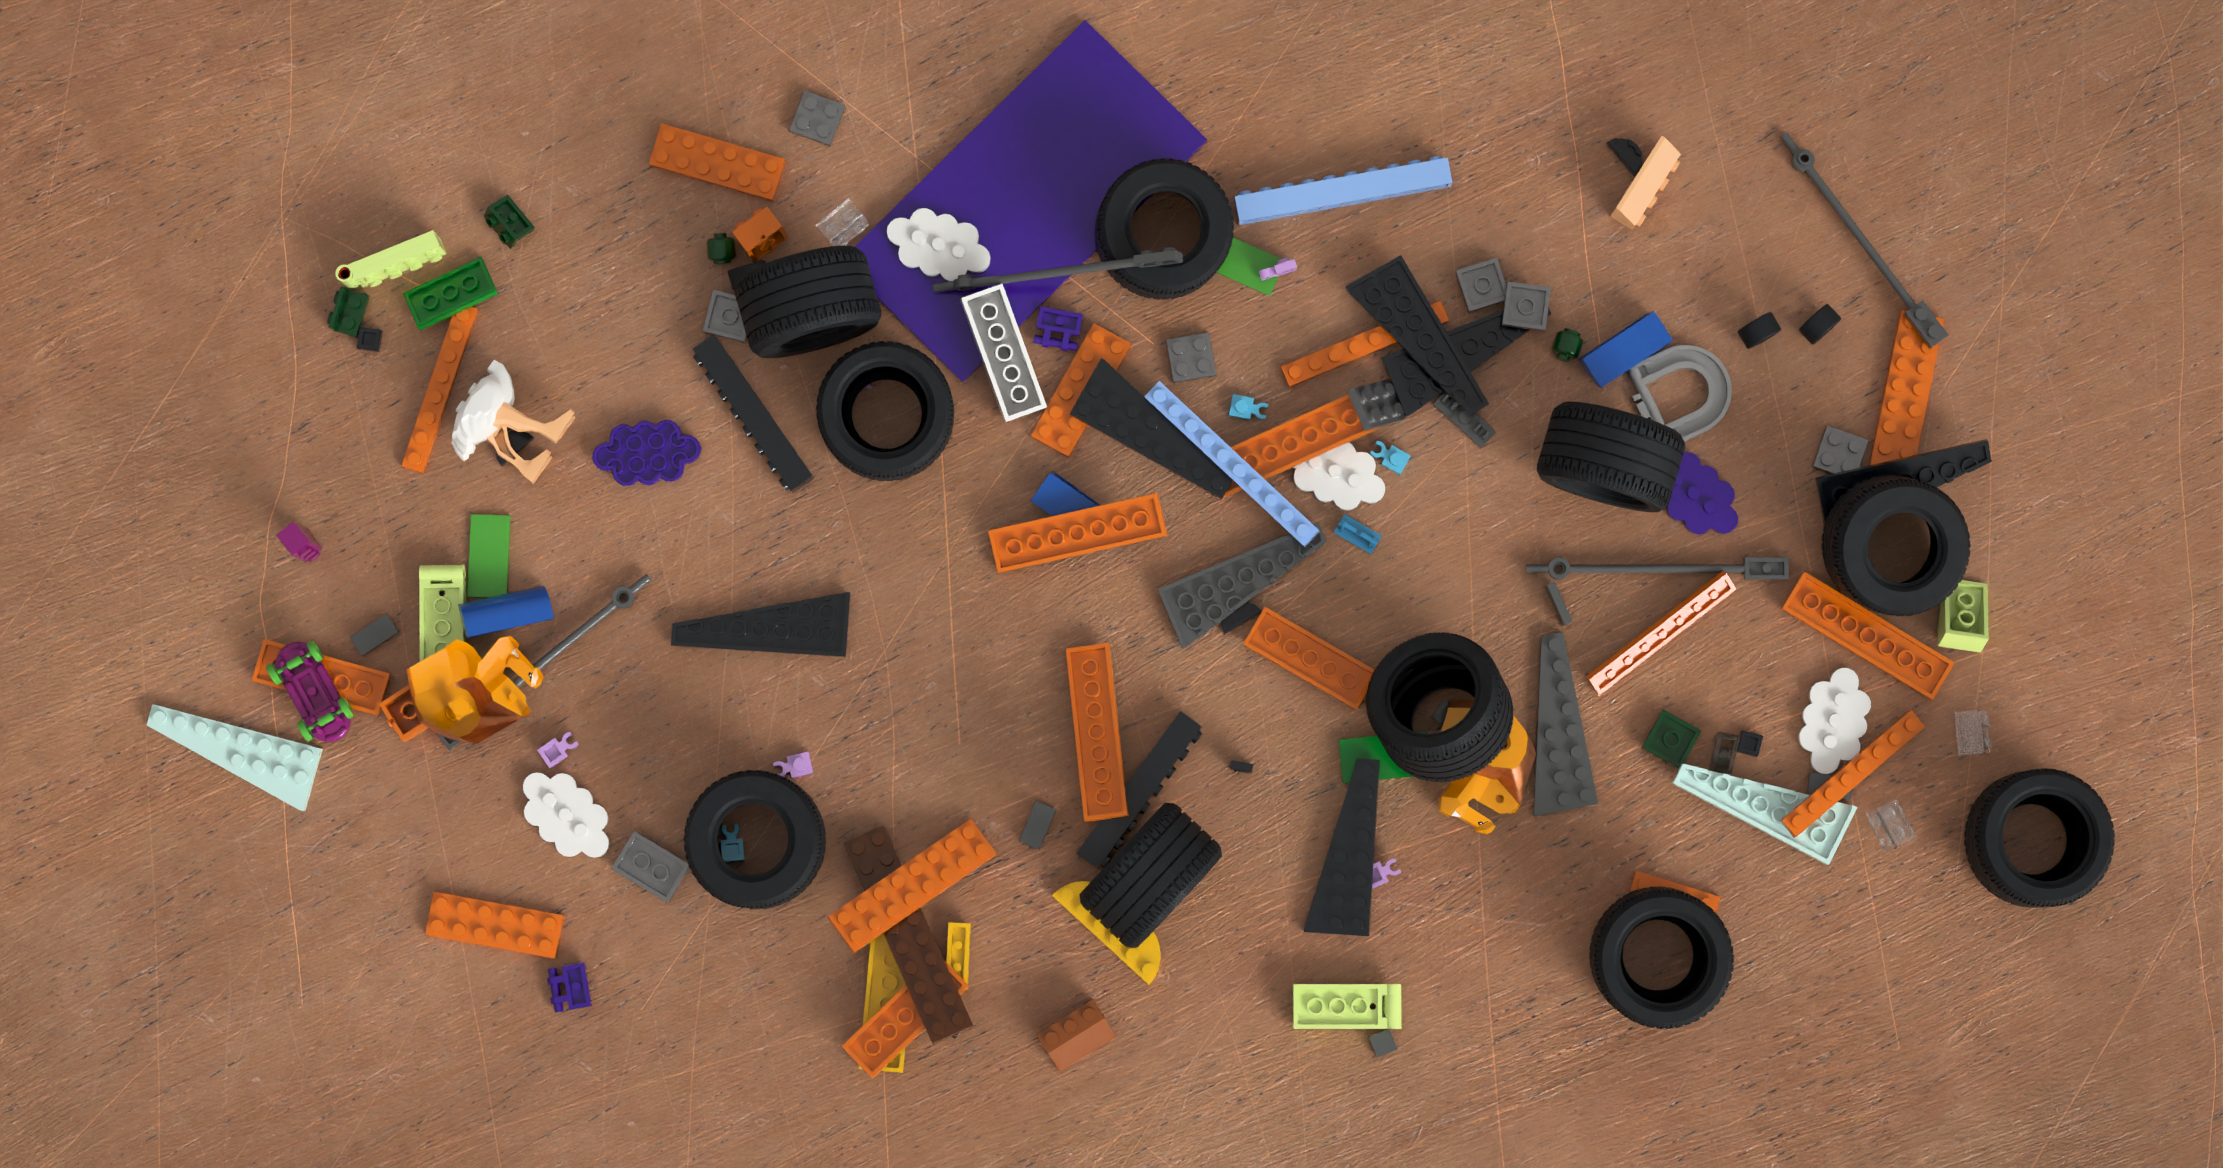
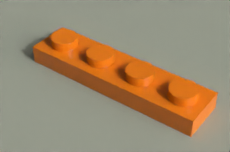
[1629,870,1720,912]

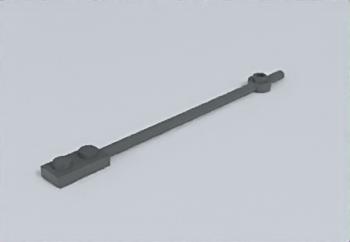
[1780,133,1949,349]
[933,247,1183,293]
[1526,557,1789,580]
[436,574,652,751]

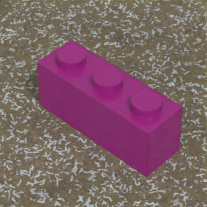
[276,521,323,562]

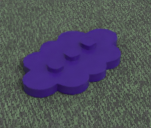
[592,420,702,486]
[1667,452,1738,535]

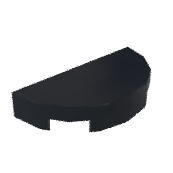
[1606,138,1642,176]
[496,430,534,466]
[1222,602,1262,635]

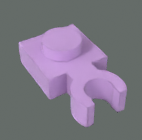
[1259,258,1297,281]
[537,732,579,768]
[773,752,813,778]
[1372,859,1402,889]

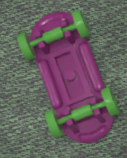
[266,640,355,742]

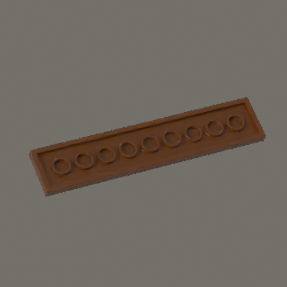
[844,825,973,1044]

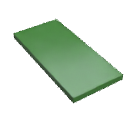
[1216,237,1281,296]
[467,514,511,598]

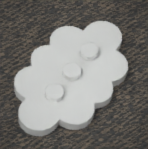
[887,208,991,282]
[1293,443,1385,511]
[1798,668,1871,774]
[523,772,610,858]

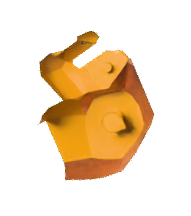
[406,636,544,744]
[1438,699,1536,835]

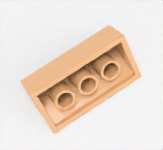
[1610,136,1680,230]

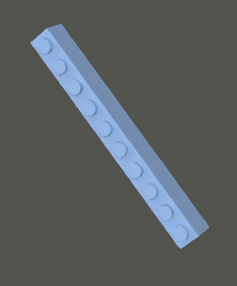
[1234,156,1452,225]
[1144,381,1320,547]

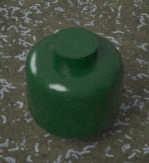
[707,233,736,264]
[1552,328,1583,362]

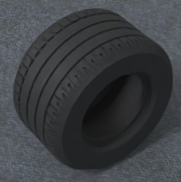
[1095,158,1234,300]
[734,245,881,358]
[816,341,954,481]
[1537,401,1685,512]
[1821,475,1971,616]
[1366,632,1513,782]
[1964,768,2115,908]
[684,770,826,909]
[1079,803,1222,948]
[1589,887,1734,1029]

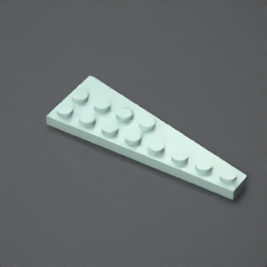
[147,704,323,811]
[1672,764,1857,865]

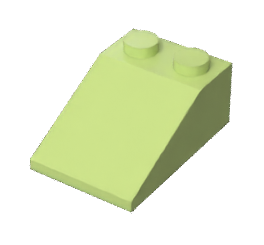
[1938,580,1989,653]

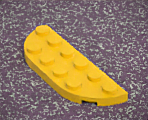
[1052,881,1161,985]

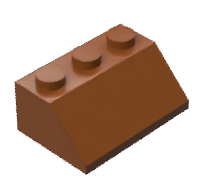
[1036,999,1116,1072]

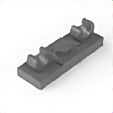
[1433,392,1496,449]

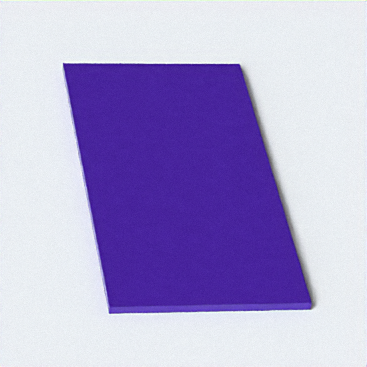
[855,20,1207,383]

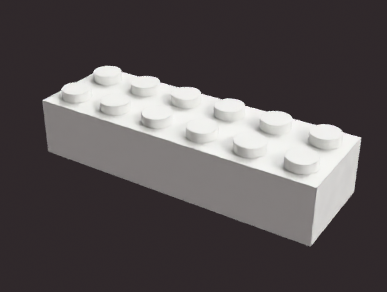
[960,284,1047,423]

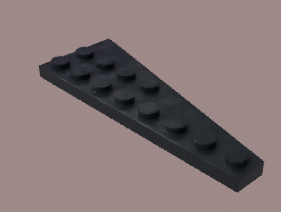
[1345,255,1489,416]
[1382,307,1551,417]
[1070,358,1232,500]
[1815,439,1992,525]
[671,592,851,657]
[1304,759,1380,936]

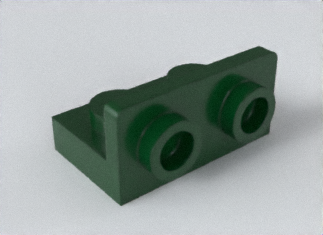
[484,195,535,249]
[327,286,370,338]

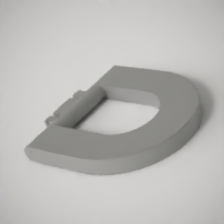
[1628,345,1732,442]

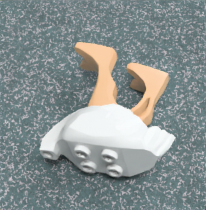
[452,360,575,484]

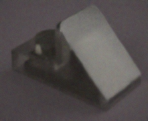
[1709,732,1740,774]

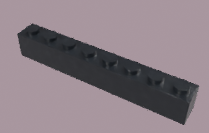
[693,334,814,493]
[1077,711,1202,869]

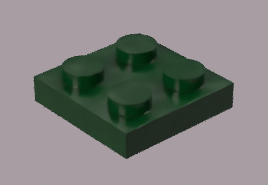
[1641,709,1701,769]

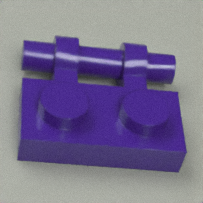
[1034,306,1083,351]
[547,962,592,1013]

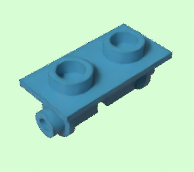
[1334,514,1382,554]

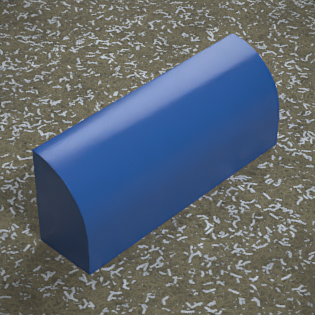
[1578,311,1673,388]
[1031,471,1102,551]
[458,586,554,638]

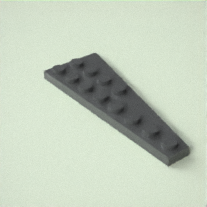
[1157,522,1327,649]
[1533,632,1598,816]

